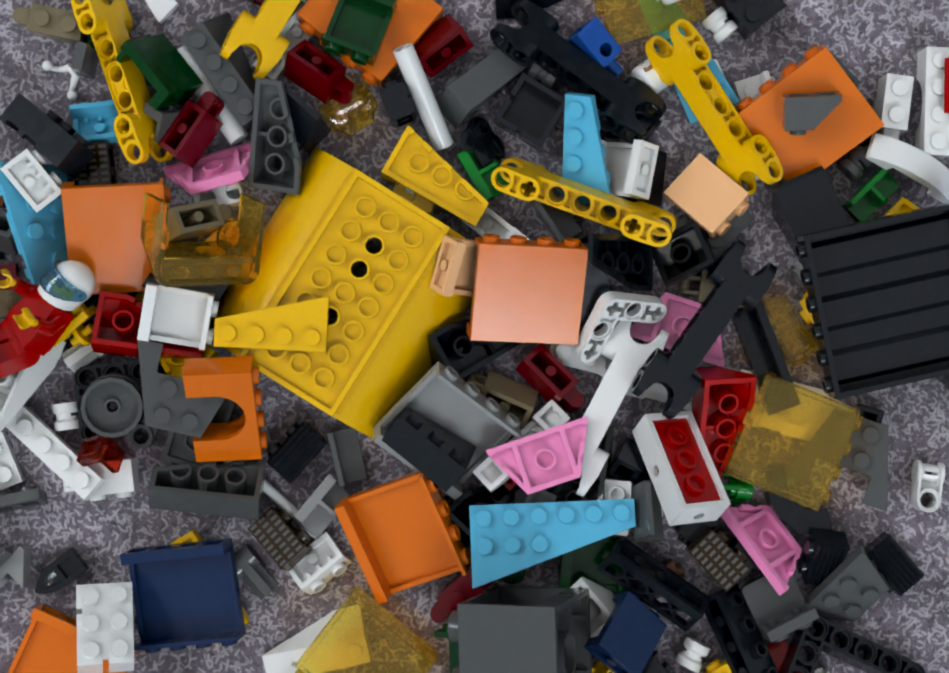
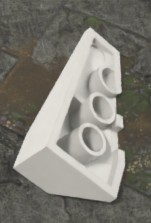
[0,341,66,433]

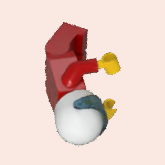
[0,260,96,379]

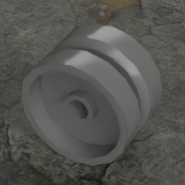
[80,372,144,438]

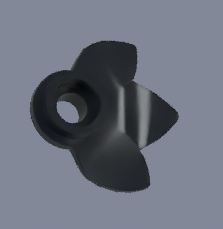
[459,117,505,168]

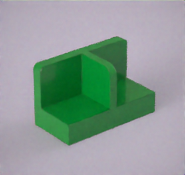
[457,150,509,201]
[841,168,900,222]

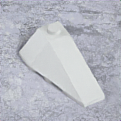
[262,604,372,673]

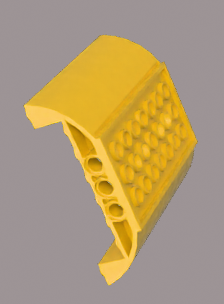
[209,148,473,438]

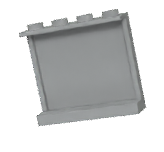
[373,361,522,500]

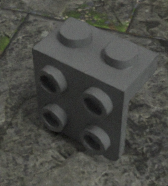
[740,575,819,643]

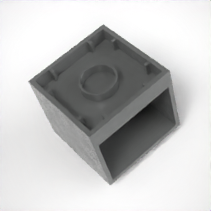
[448,586,592,673]

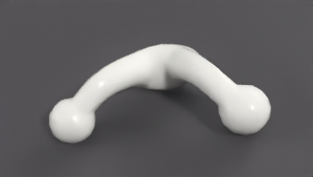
[42,60,81,101]

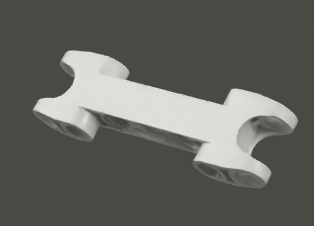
[576,311,669,498]

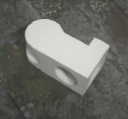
[193,181,247,207]

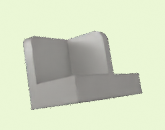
[293,474,350,538]

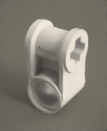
[909,459,946,512]

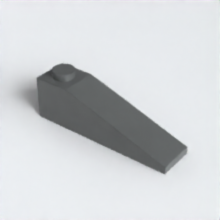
[248,77,302,195]

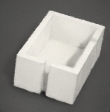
[76,582,134,673]

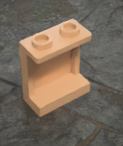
[663,153,750,240]
[429,235,477,297]

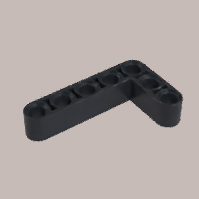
[74,360,166,444]
[780,617,925,673]

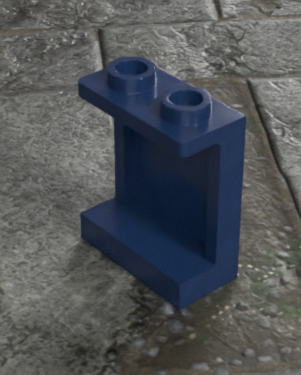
[584,591,667,673]

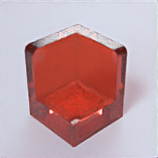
[76,435,125,474]

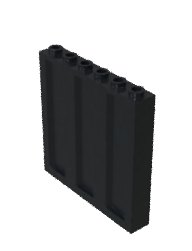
[795,202,949,399]

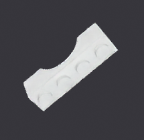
[915,47,949,159]

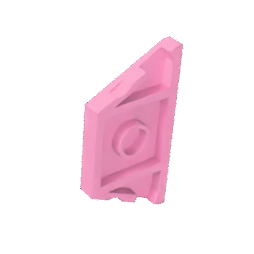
[163,141,251,195]
[630,292,725,367]
[486,416,588,495]
[721,504,802,596]

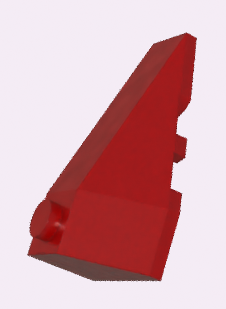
[90,291,203,359]
[692,366,757,478]

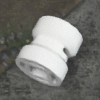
[701,6,739,44]
[52,401,79,431]
[675,636,711,673]

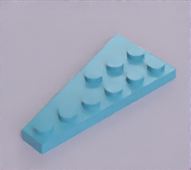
[0,161,68,285]
[469,499,636,589]

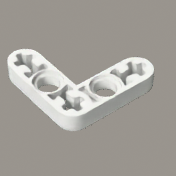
[574,291,667,363]

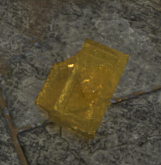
[319,82,379,136]

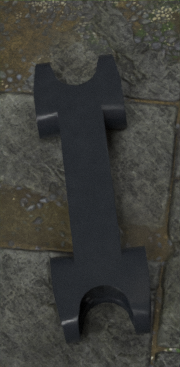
[490,0,666,144]
[631,239,777,420]

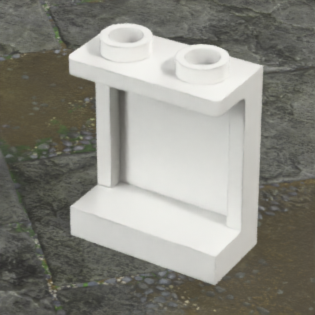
[601,139,659,200]
[137,282,219,351]

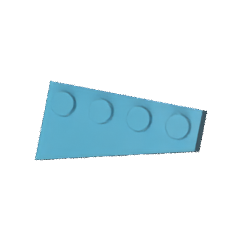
[561,92,613,207]

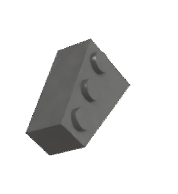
[437,45,527,130]

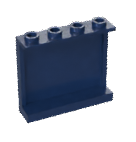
[120,538,246,653]

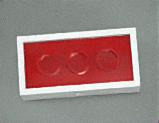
[632,410,731,526]

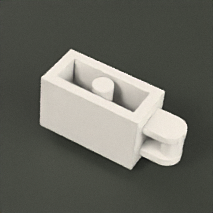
[875,73,914,140]
[63,457,140,501]

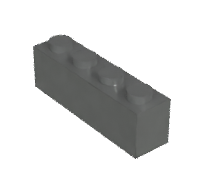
[180,12,255,131]
[148,457,267,520]

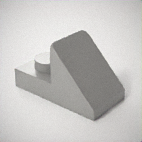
[0,543,31,589]

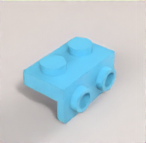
[69,99,118,144]

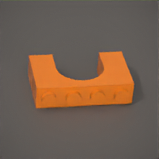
[182,356,268,462]

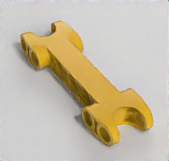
[71,0,173,164]
[219,0,301,79]
[645,19,783,196]
[491,157,677,247]

